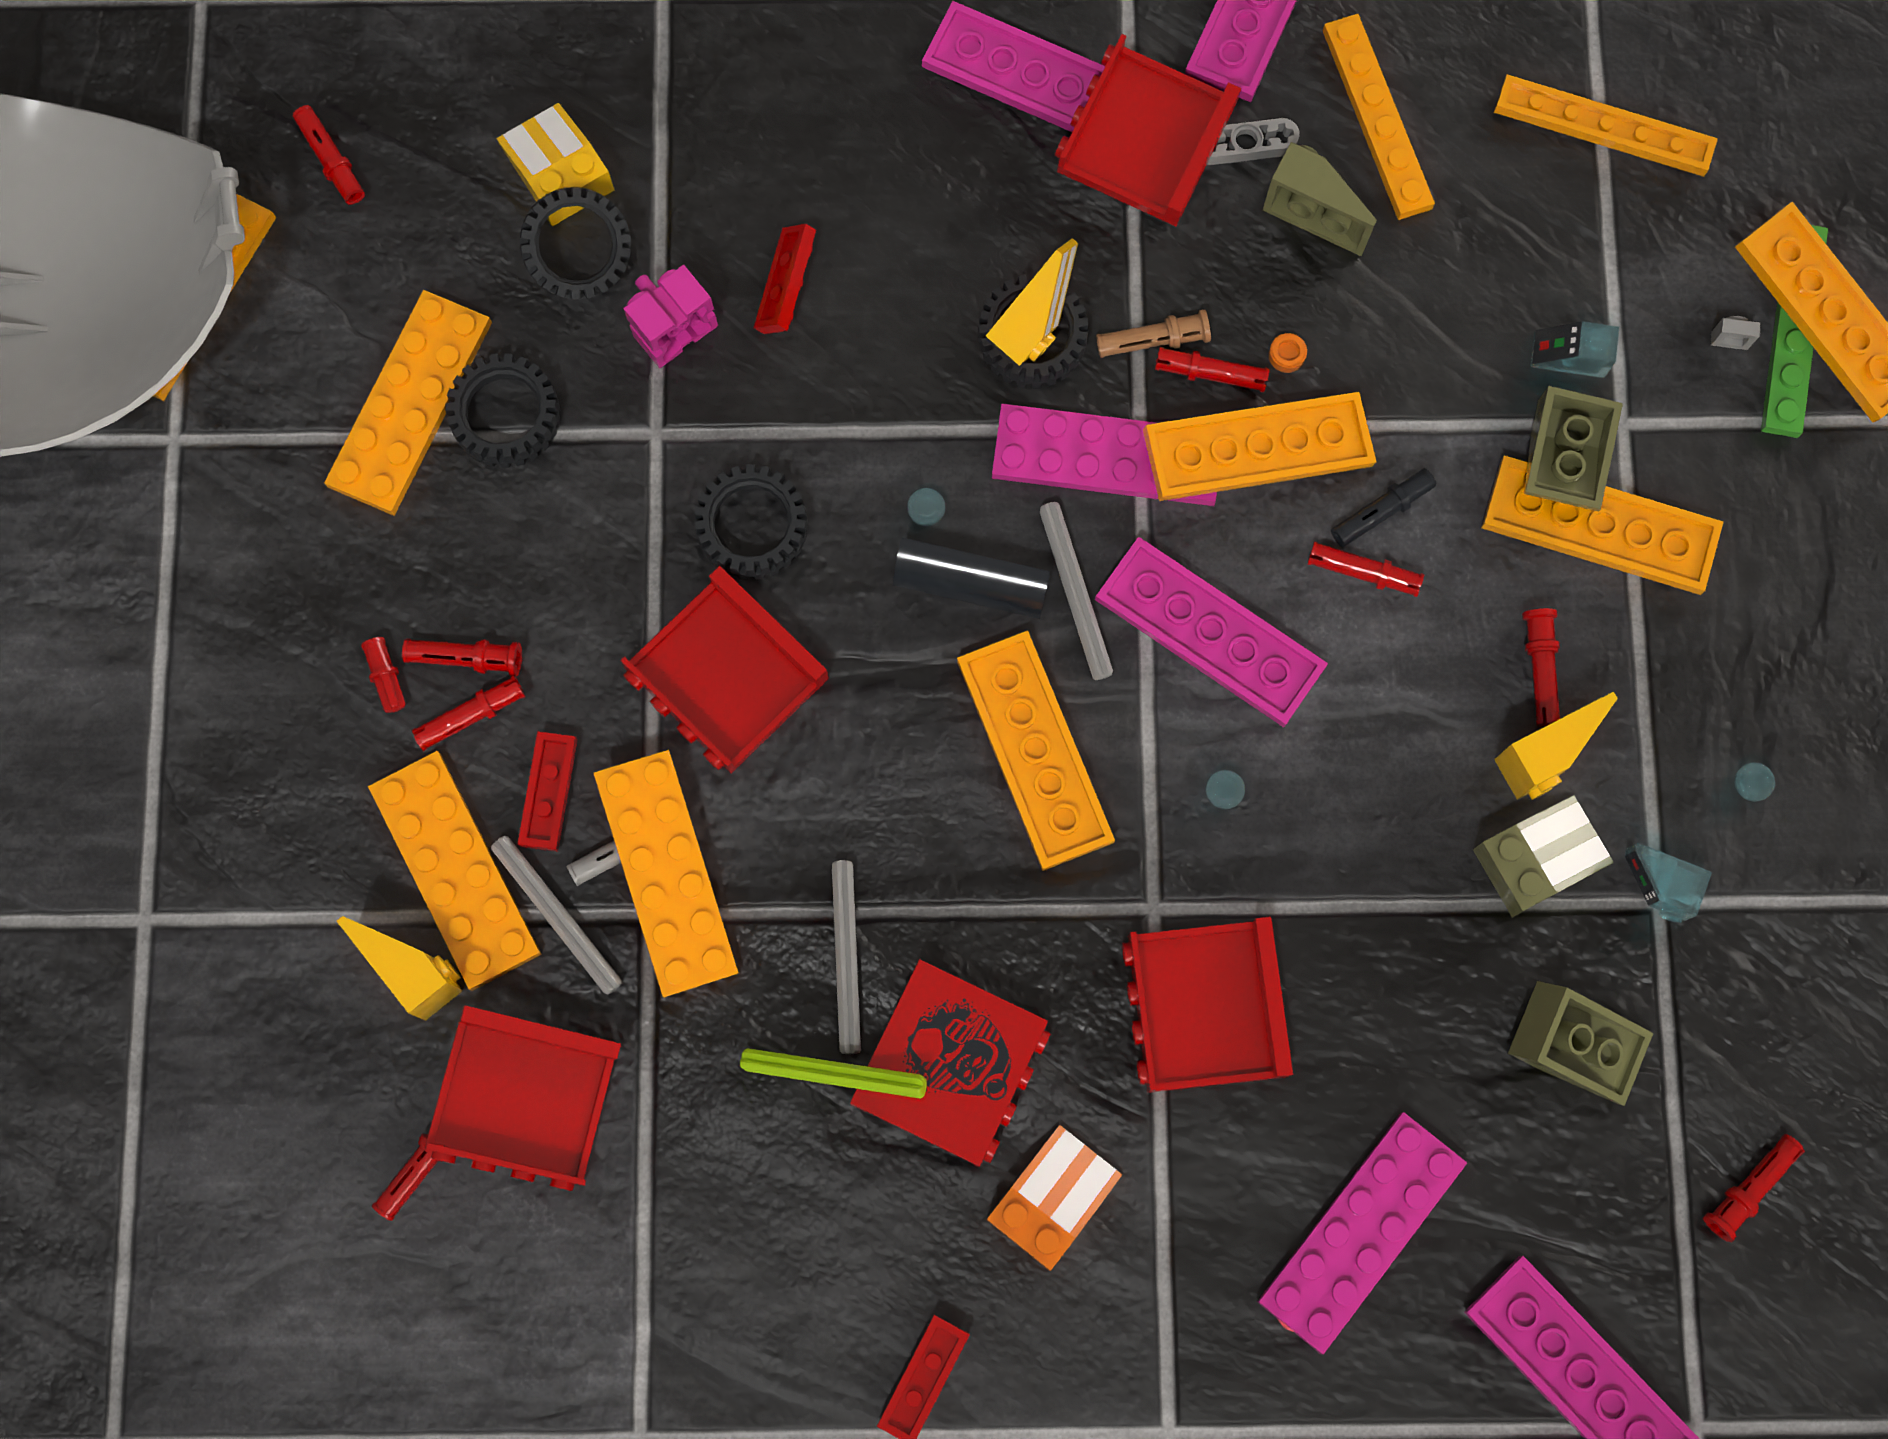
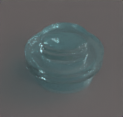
[908,488,945,526]
[1735,763,1775,802]
[1206,770,1245,809]

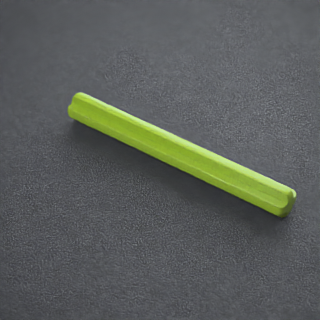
[740,1048,927,1098]

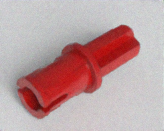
[361,637,406,713]

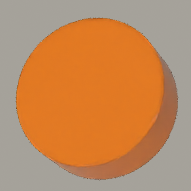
[1269,333,1307,373]

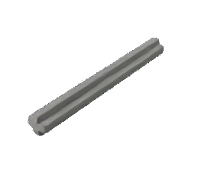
[1040,502,1113,680]
[491,836,622,994]
[832,860,861,1054]

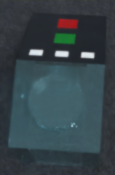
[1530,321,1619,378]
[1625,843,1712,923]

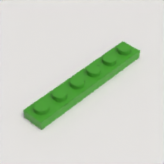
[1761,225,1828,438]

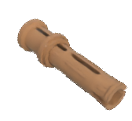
[1096,309,1211,358]

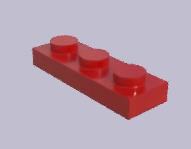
[754,223,816,334]
[518,731,578,852]
[877,1315,970,1439]

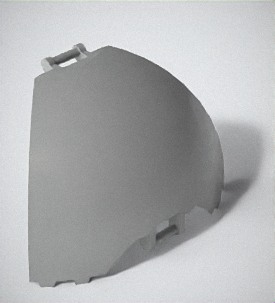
[0,93,245,457]

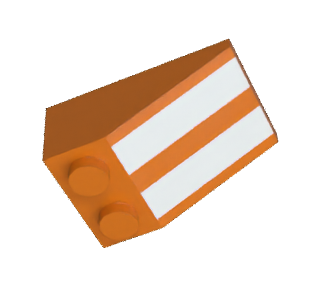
[986,1125,1122,1271]

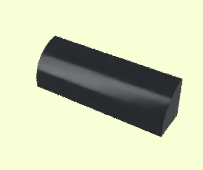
[893,537,1050,619]

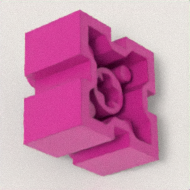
[623,265,718,369]

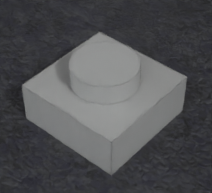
[1711,316,1760,350]

